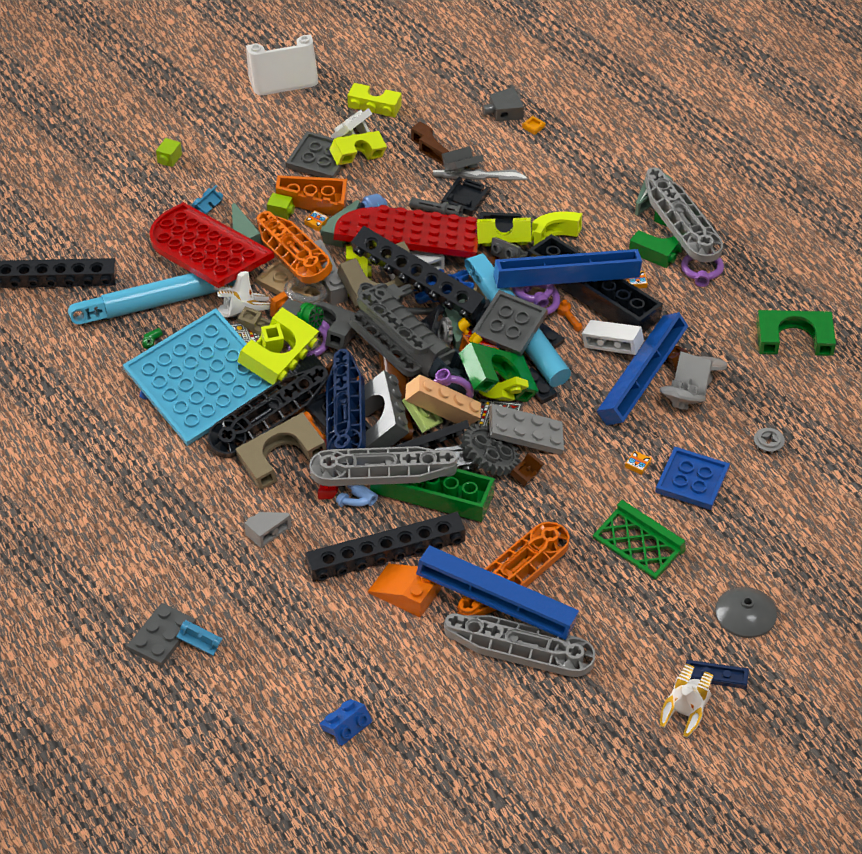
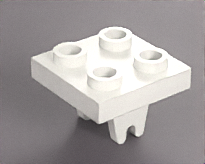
[331,108,372,139]

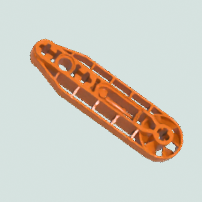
[256,211,333,284]
[457,522,570,615]

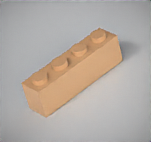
[405,375,481,426]

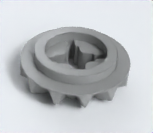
[437,317,453,346]
[754,428,785,454]

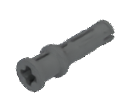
[409,197,463,217]

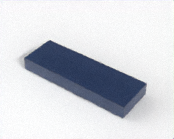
[686,660,749,689]

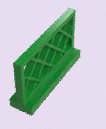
[592,500,686,580]

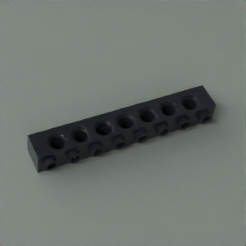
[351,226,486,321]
[0,258,117,288]
[305,512,466,582]

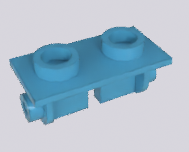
[192,185,223,214]
[176,620,223,656]

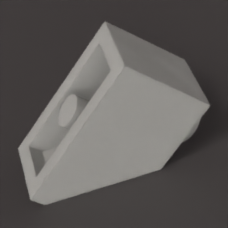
[244,512,291,548]

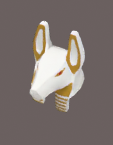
[214,271,270,317]
[660,664,713,738]

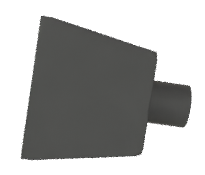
[482,87,524,122]

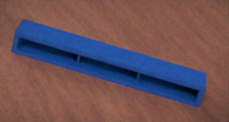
[493,249,642,288]
[597,312,688,425]
[416,545,579,640]

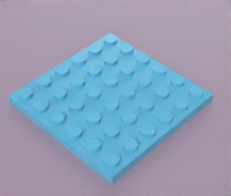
[123,308,278,446]

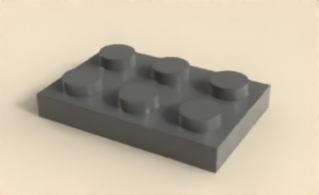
[127,603,196,667]

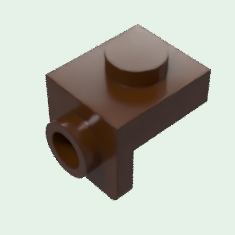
[510,452,544,487]

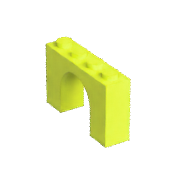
[237,307,319,385]

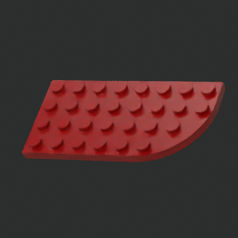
[149,202,275,288]
[333,205,478,258]

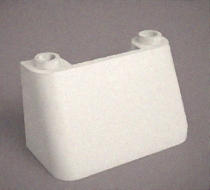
[246,35,318,95]

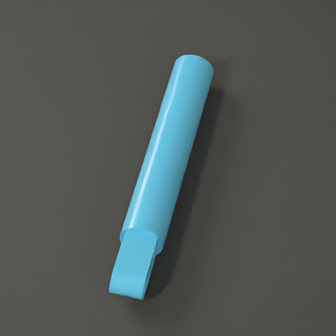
[465,253,571,387]
[68,273,236,324]

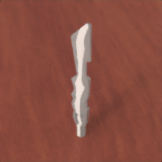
[433,168,527,180]

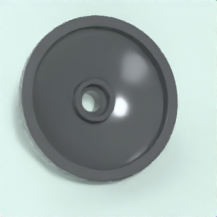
[715,587,777,638]

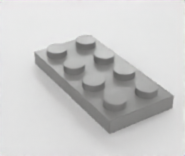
[489,404,564,455]

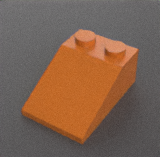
[368,563,441,618]

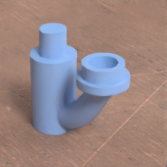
[336,485,378,507]

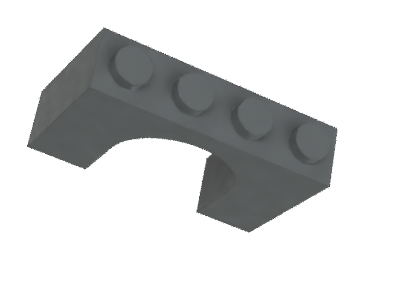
[277,292,357,350]
[357,370,409,448]

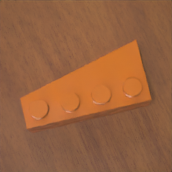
[276,175,348,216]

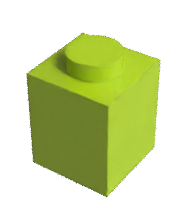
[156,138,182,167]
[267,193,295,220]

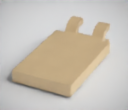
[255,260,326,300]

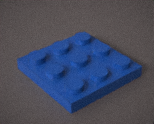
[655,446,730,510]

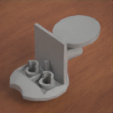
[660,352,727,410]

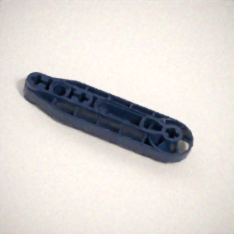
[326,349,366,450]

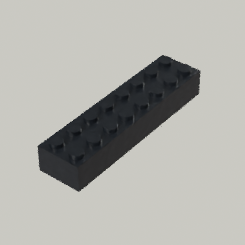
[527,234,663,333]

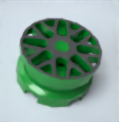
[297,302,324,329]

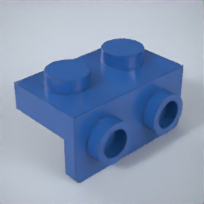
[319,699,372,746]

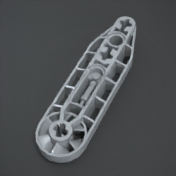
[645,167,723,262]
[309,446,458,486]
[444,613,595,677]

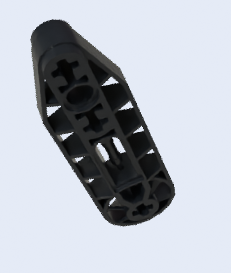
[208,365,328,458]

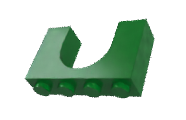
[629,211,684,268]
[756,310,836,356]
[459,342,539,402]

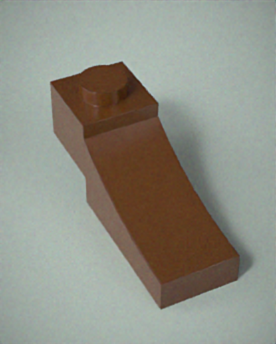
[411,122,449,166]

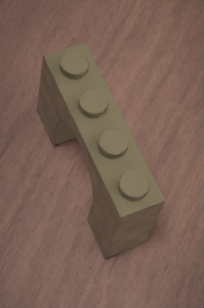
[337,241,421,308]
[236,413,326,490]

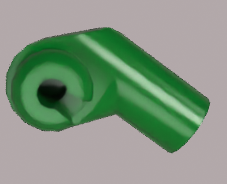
[142,328,163,349]

